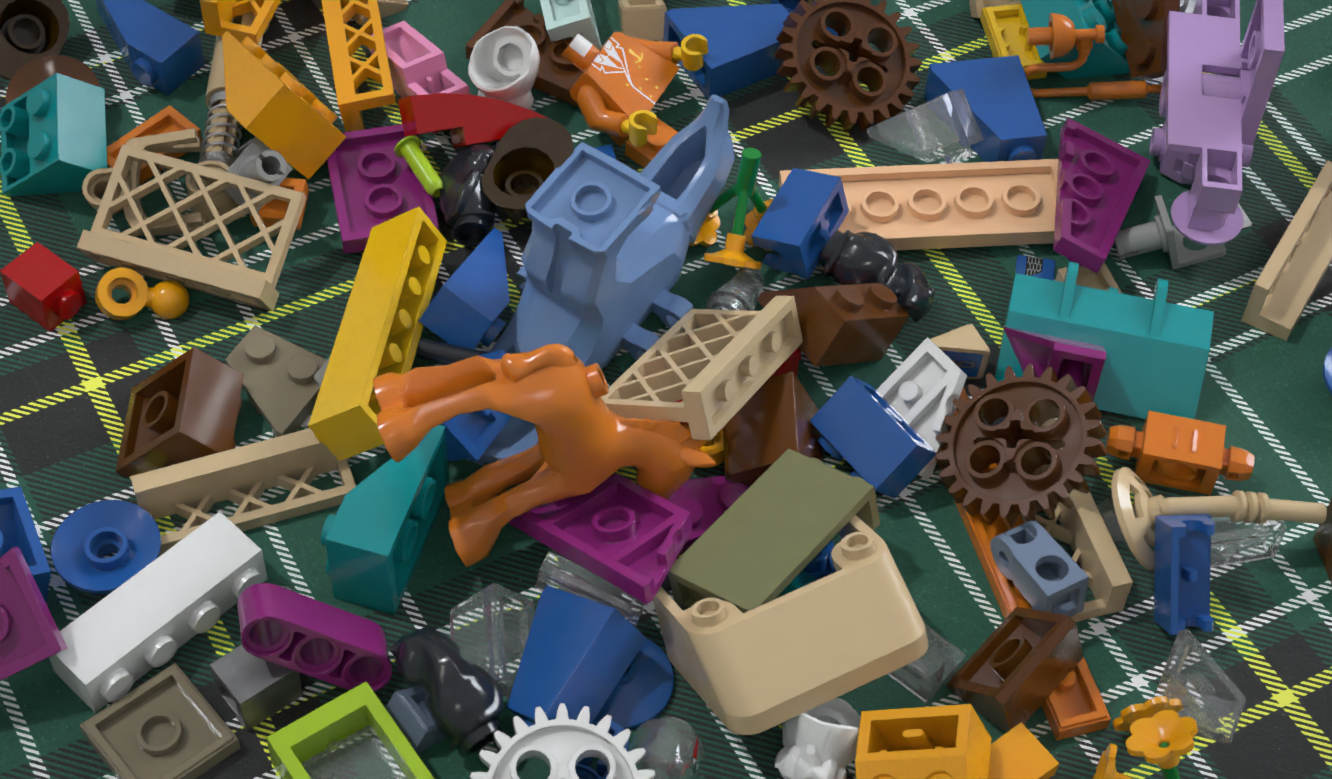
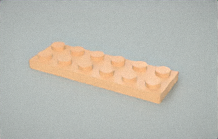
[779,159,1058,251]

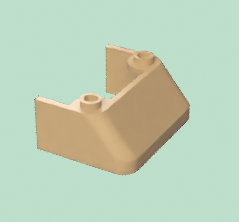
[653,515,928,735]

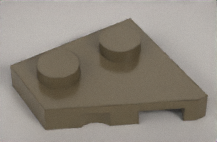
[225,325,327,438]

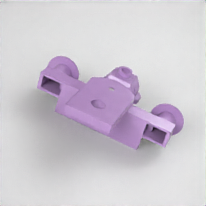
[1149,0,1285,246]

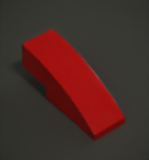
[398,93,549,148]

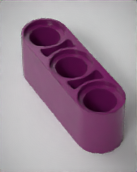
[237,583,392,692]

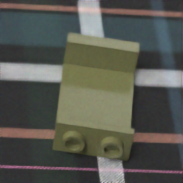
[668,448,880,613]

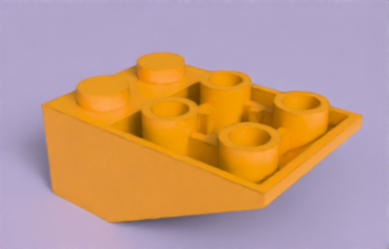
[222,30,346,180]
[855,704,992,779]

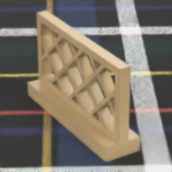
[77,144,307,311]
[601,295,803,440]

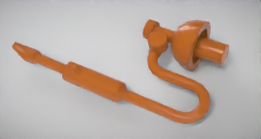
[1024,13,1162,100]

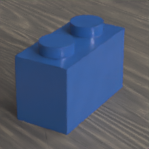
[810,376,937,498]

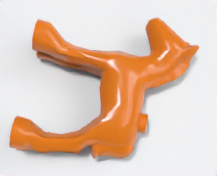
[373,343,716,567]

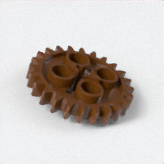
[774,0,922,132]
[935,364,1107,528]

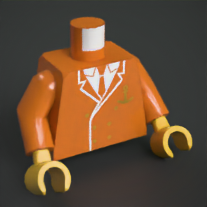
[561,32,708,147]

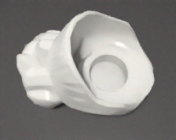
[468,26,540,109]
[775,698,861,779]

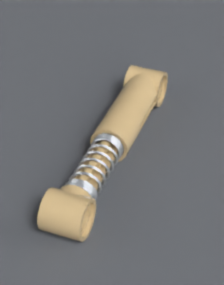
[185,11,270,225]

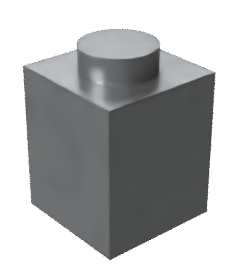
[210,645,303,731]

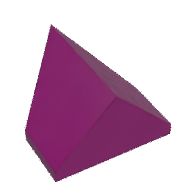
[1003,327,1106,402]

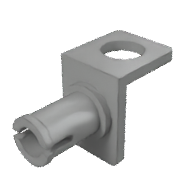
[222,137,293,215]
[1114,195,1226,270]

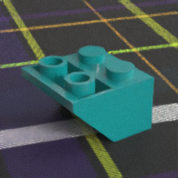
[1020,0,1130,79]
[0,73,107,196]

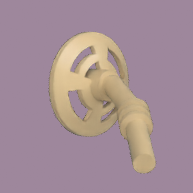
[1111,467,1327,570]

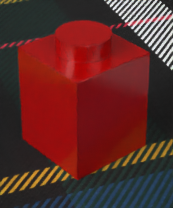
[0,242,87,332]

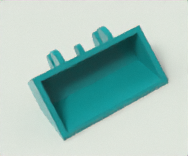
[995,261,1214,419]

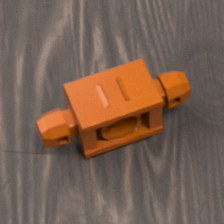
[1105,411,1255,495]

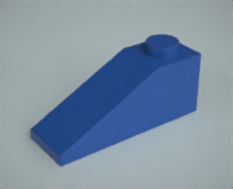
[96,0,205,96]
[419,227,510,349]

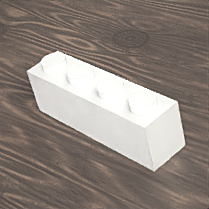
[49,511,268,713]

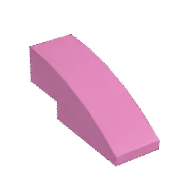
[368,21,470,134]

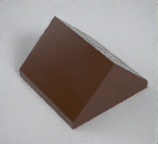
[723,372,823,486]
[946,607,1083,733]

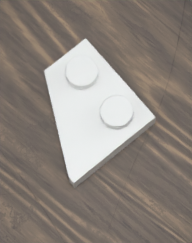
[877,337,967,480]

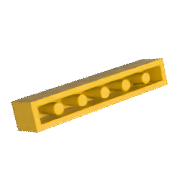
[308,207,447,461]

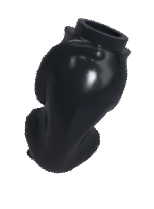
[439,141,500,247]
[818,230,935,322]
[390,628,503,756]

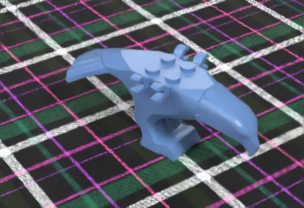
[440,94,735,466]

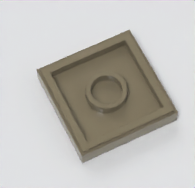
[79,663,240,779]

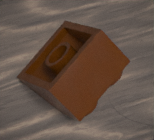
[757,283,910,367]
[116,347,243,477]

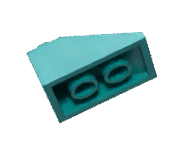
[321,425,449,615]

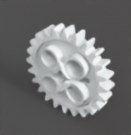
[470,703,655,779]

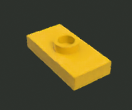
[980,4,1047,80]

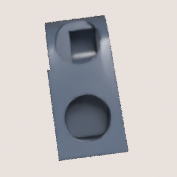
[990,520,1089,617]

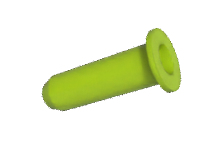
[394,135,443,197]

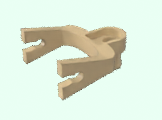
[82,128,207,236]

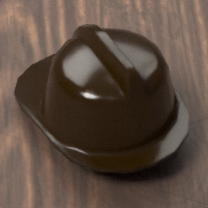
[0,0,70,80]
[481,117,574,224]

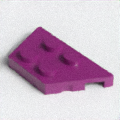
[509,473,693,605]

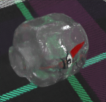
[627,716,704,779]

